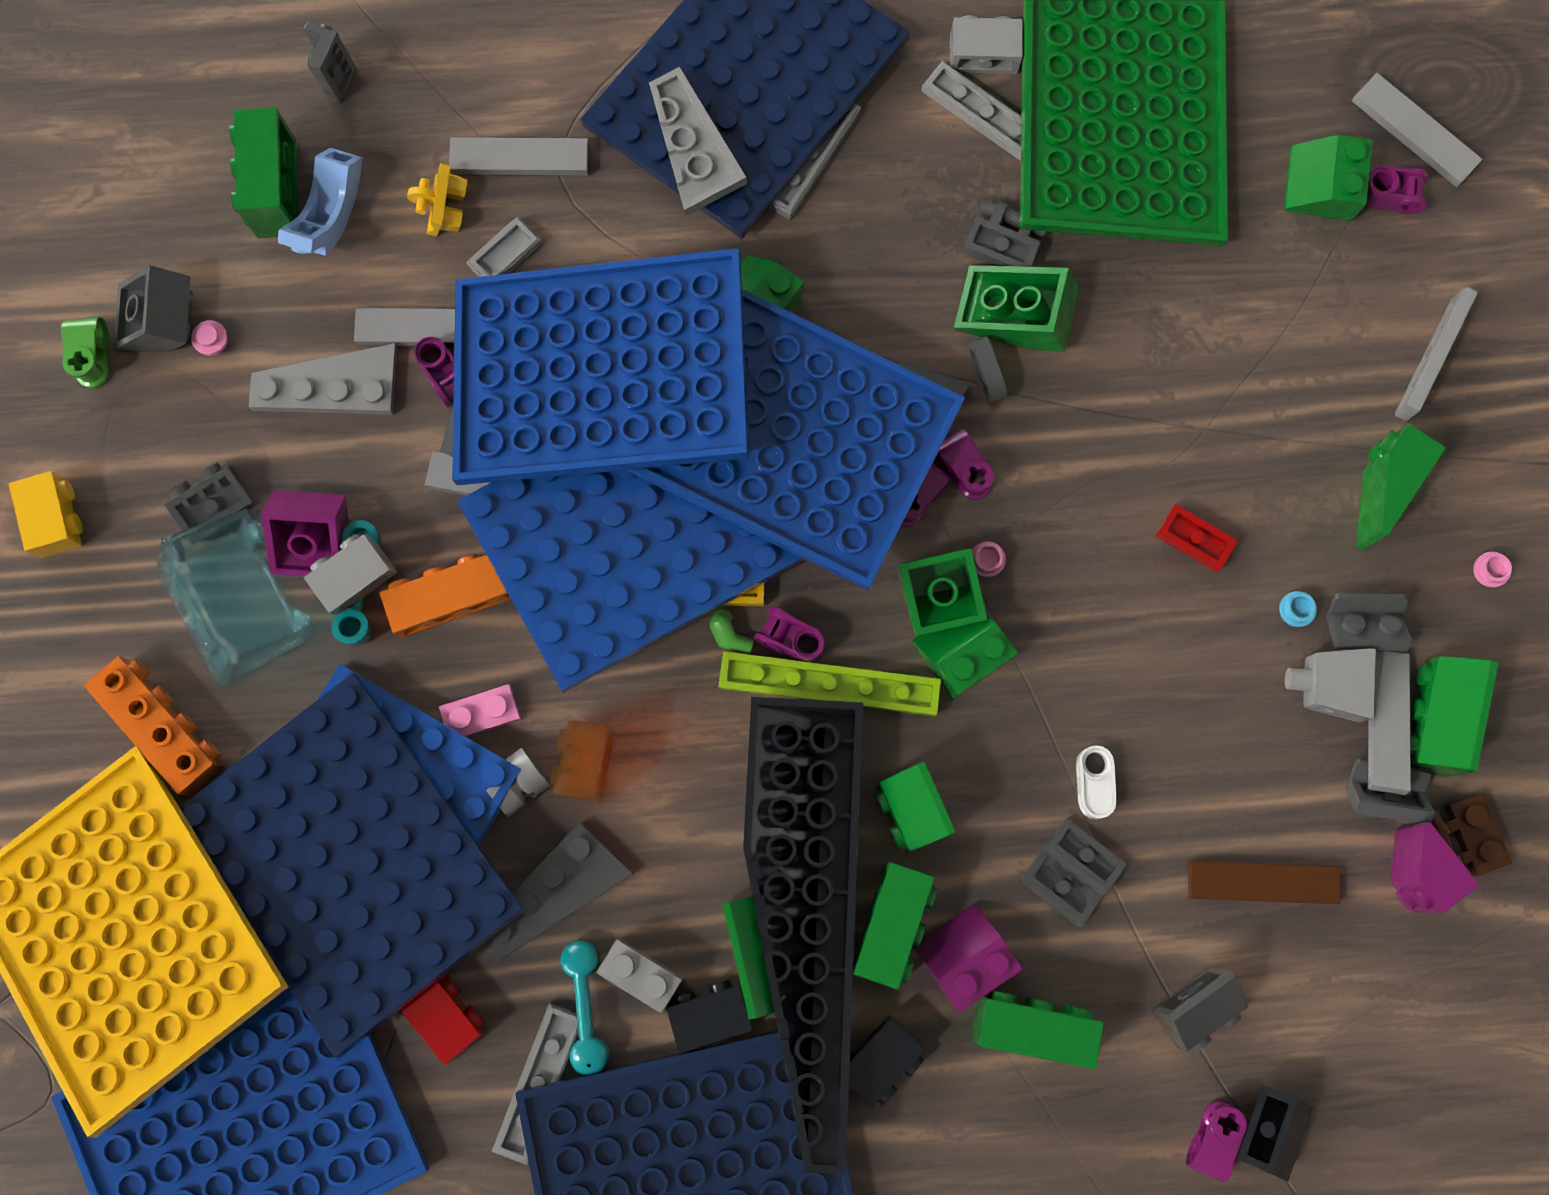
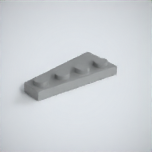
[649,67,747,216]
[248,343,398,415]

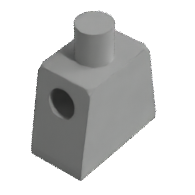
[1285,648,1376,722]

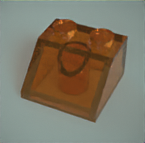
[549,721,615,805]

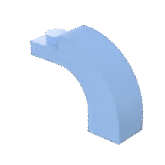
[278,148,363,256]

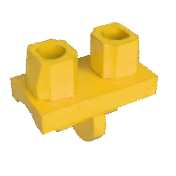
[407,163,467,237]

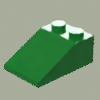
[953,265,1080,352]
[1356,423,1446,551]

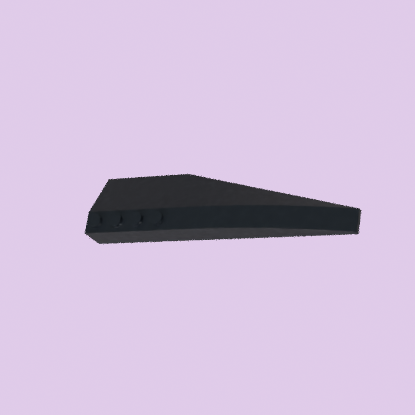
[743,697,863,1174]

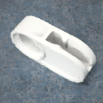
[1076,745,1117,819]

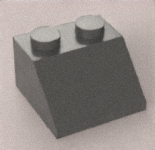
[113,265,193,352]
[1151,967,1248,1052]

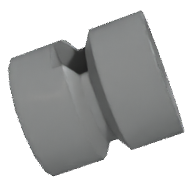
[486,747,551,817]

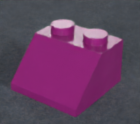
[261,490,349,576]
[1391,822,1480,913]
[913,904,1023,1013]

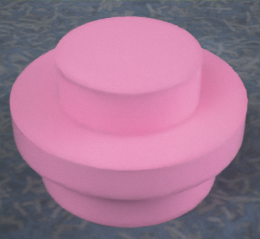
[191,320,228,356]
[972,541,1006,578]
[1473,552,1512,588]

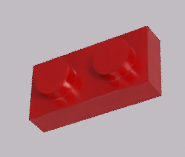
[1155,503,1238,573]

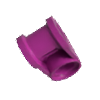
[1365,165,1428,214]
[414,336,454,408]
[935,429,994,500]
[901,463,952,527]
[753,606,825,663]
[1186,1100,1247,1182]

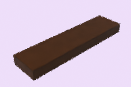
[1188,861,1340,904]

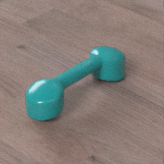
[331,520,381,647]
[560,940,611,1076]

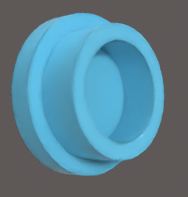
[1279,591,1317,627]

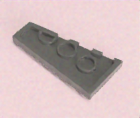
[485,822,633,959]

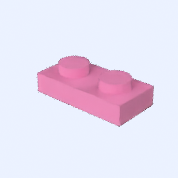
[439,684,521,738]

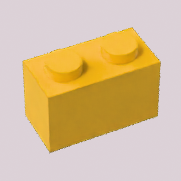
[8,471,83,559]

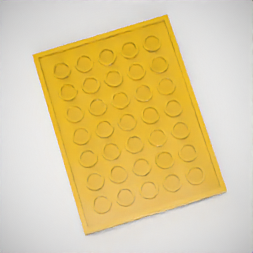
[0,746,288,1138]

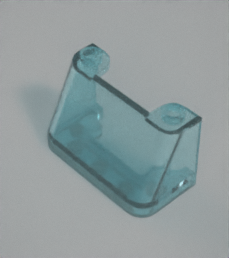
[157,509,313,686]

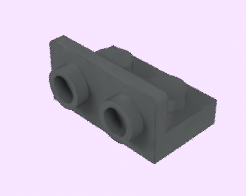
[303,22,357,104]
[164,461,253,540]
[1326,593,1412,651]

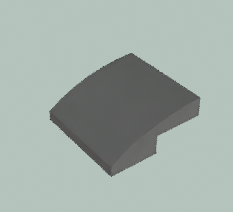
[1019,818,1127,928]

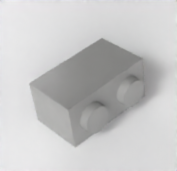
[950,15,1022,74]
[303,534,398,615]
[596,939,683,1014]

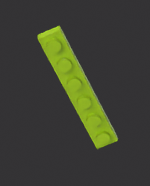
[718,651,941,717]

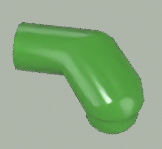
[709,609,754,655]

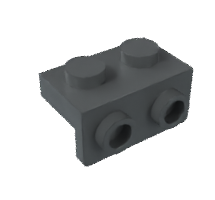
[1346,759,1435,824]

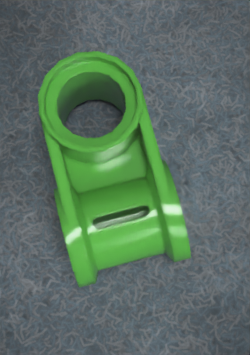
[61,317,110,389]

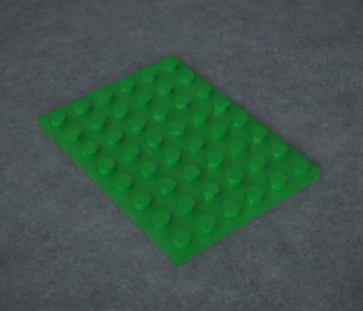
[1020,0,1228,246]

